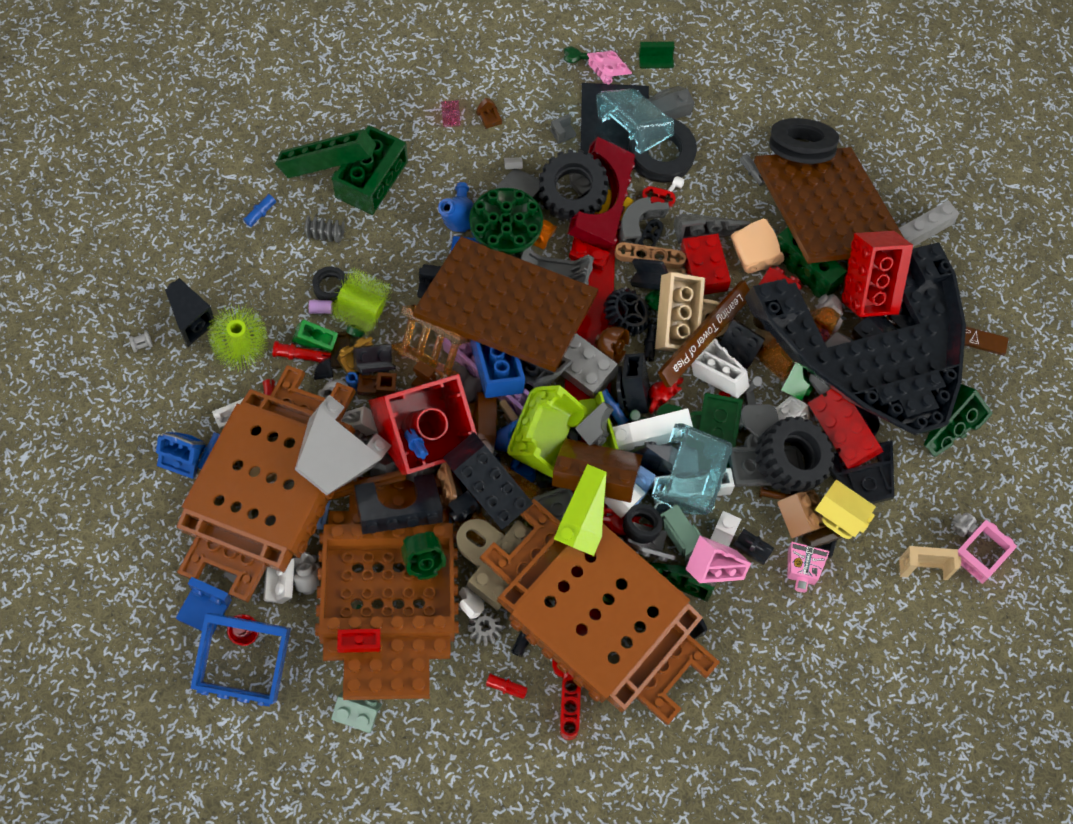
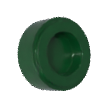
[346,324,366,338]

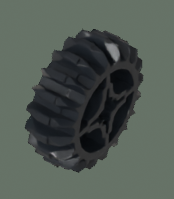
[603,288,651,337]

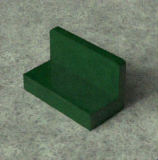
[639,41,675,69]

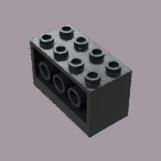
[443,432,533,529]

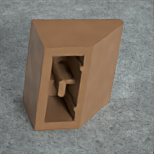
[777,490,827,539]

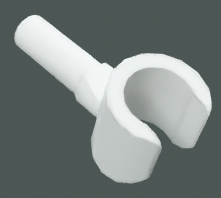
[666,176,685,198]

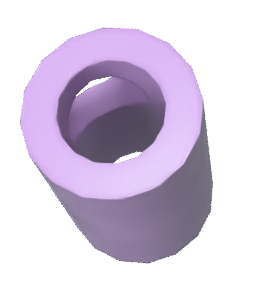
[309,300,333,314]

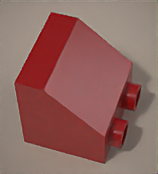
[368,374,477,475]

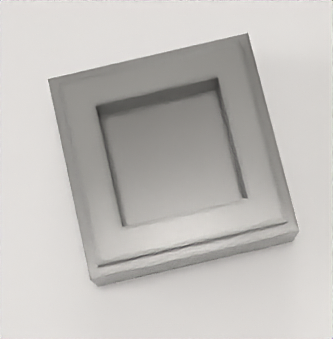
[504,157,523,169]

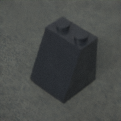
[165,278,216,347]

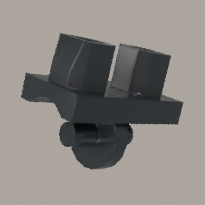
[733,529,774,565]

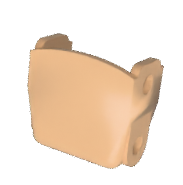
[731,218,784,274]

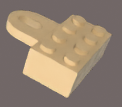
[655,272,730,352]

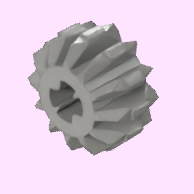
[468,611,503,646]

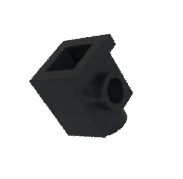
[448,490,481,524]

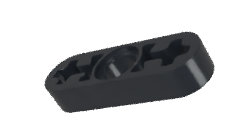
[632,219,664,258]

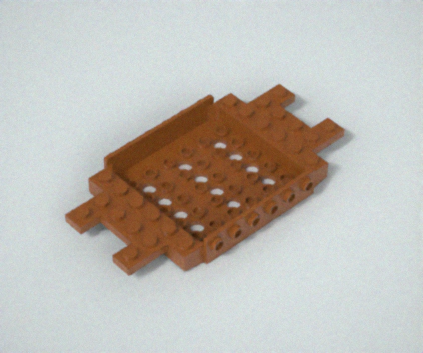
[176,365,356,603]
[479,499,720,725]

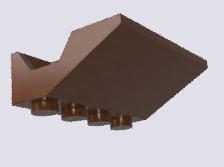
[552,438,643,503]

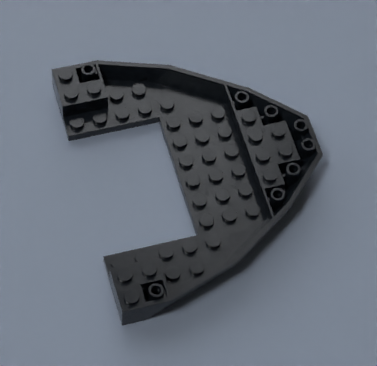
[744,242,966,435]

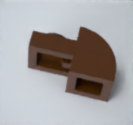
[357,372,397,397]

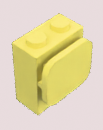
[815,480,876,539]

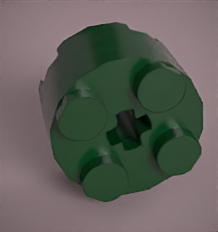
[401,531,446,580]

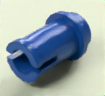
[455,182,469,198]
[345,372,358,392]

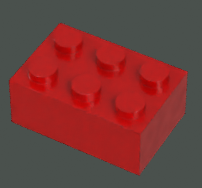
[680,234,731,295]

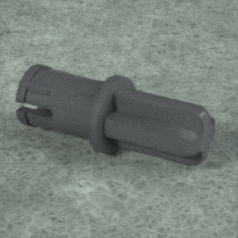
[739,154,764,186]

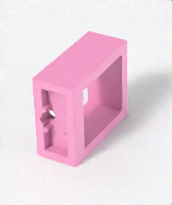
[958,520,1017,584]

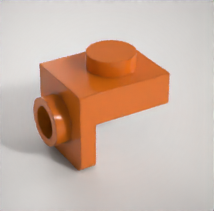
[533,220,557,249]

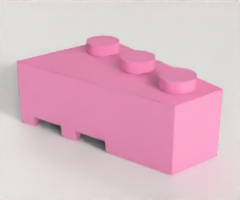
[686,536,751,583]

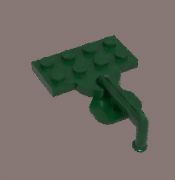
[628,393,743,472]

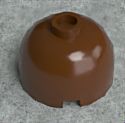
[595,326,630,364]

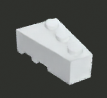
[691,338,749,398]

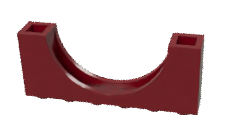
[567,137,635,251]

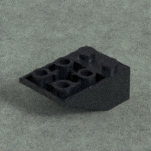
[628,442,698,479]

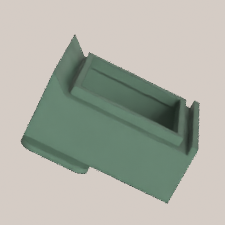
[660,505,702,565]

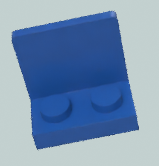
[176,577,232,634]

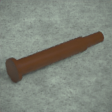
[759,486,792,500]

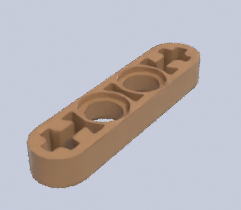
[615,242,686,269]

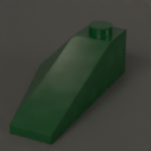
[923,384,993,457]

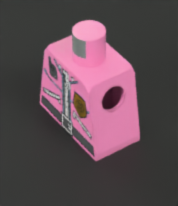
[787,542,829,593]

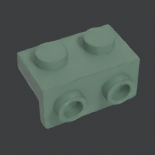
[331,691,382,733]

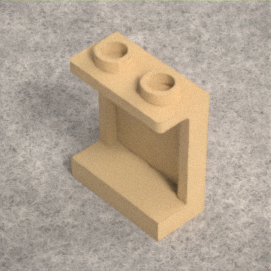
[899,546,961,580]

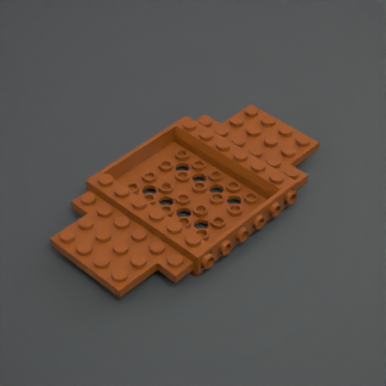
[315,477,459,700]

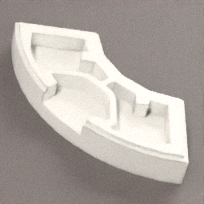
[459,587,484,619]

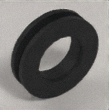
[628,116,697,183]
[769,118,839,164]

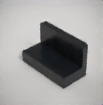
[630,258,668,290]

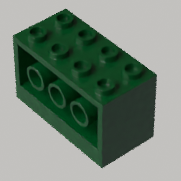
[332,125,408,215]

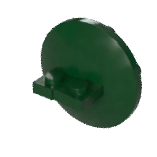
[469,188,543,254]

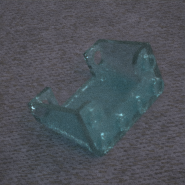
[651,423,732,515]

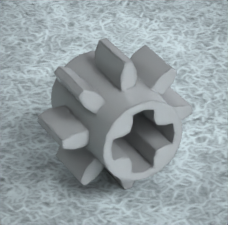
[952,513,978,537]

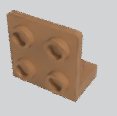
[434,462,463,512]

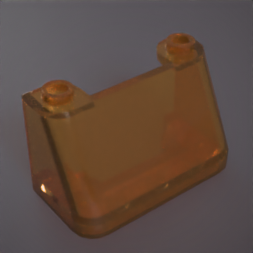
[759,307,841,382]

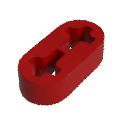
[642,186,676,208]

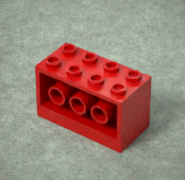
[842,231,913,317]

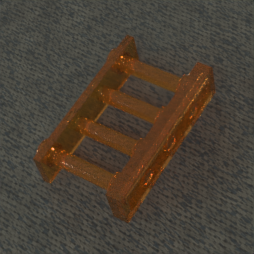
[392,305,471,378]

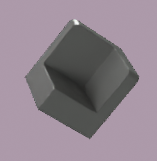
[550,114,576,144]

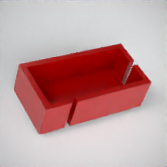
[808,389,884,469]

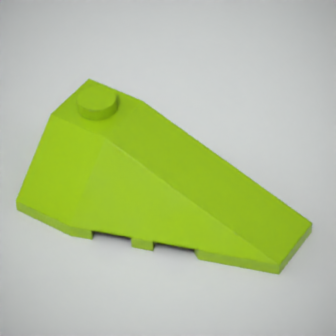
[554,464,607,556]

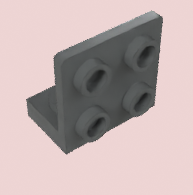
[624,522,676,562]

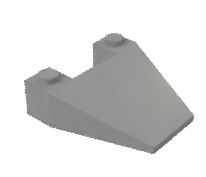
[295,395,391,495]

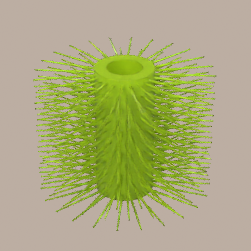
[330,268,392,335]
[207,304,269,371]

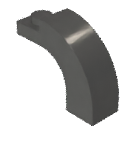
[617,197,670,244]

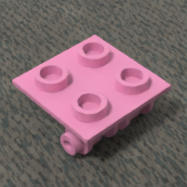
[587,51,632,84]

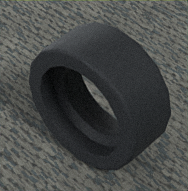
[312,266,348,303]
[622,504,663,544]

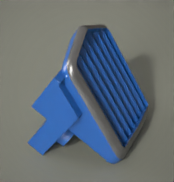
[156,432,206,479]

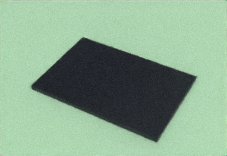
[580,83,649,170]

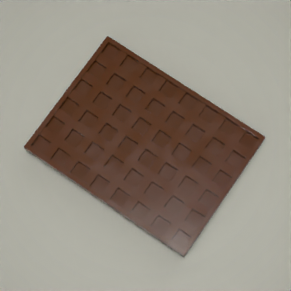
[754,147,904,264]
[413,237,598,372]

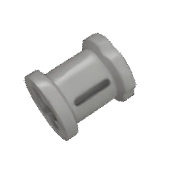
[129,331,153,353]

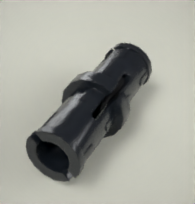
[644,324,657,362]

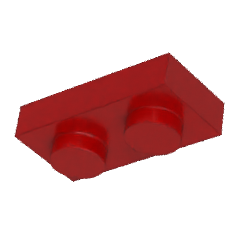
[569,240,610,271]
[337,629,381,653]

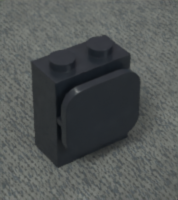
[616,353,650,414]

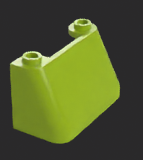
[507,385,588,478]

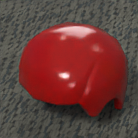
[227,614,259,646]

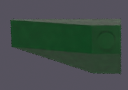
[648,562,716,602]

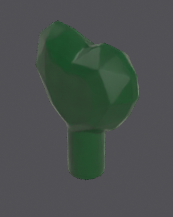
[564,46,589,64]

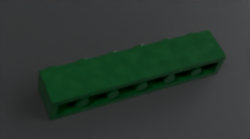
[275,129,376,178]

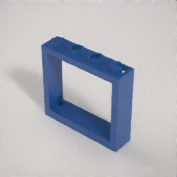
[190,613,291,707]

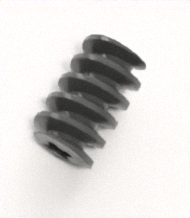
[304,215,345,243]

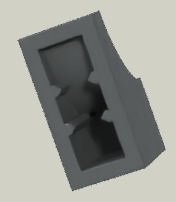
[575,402,614,446]

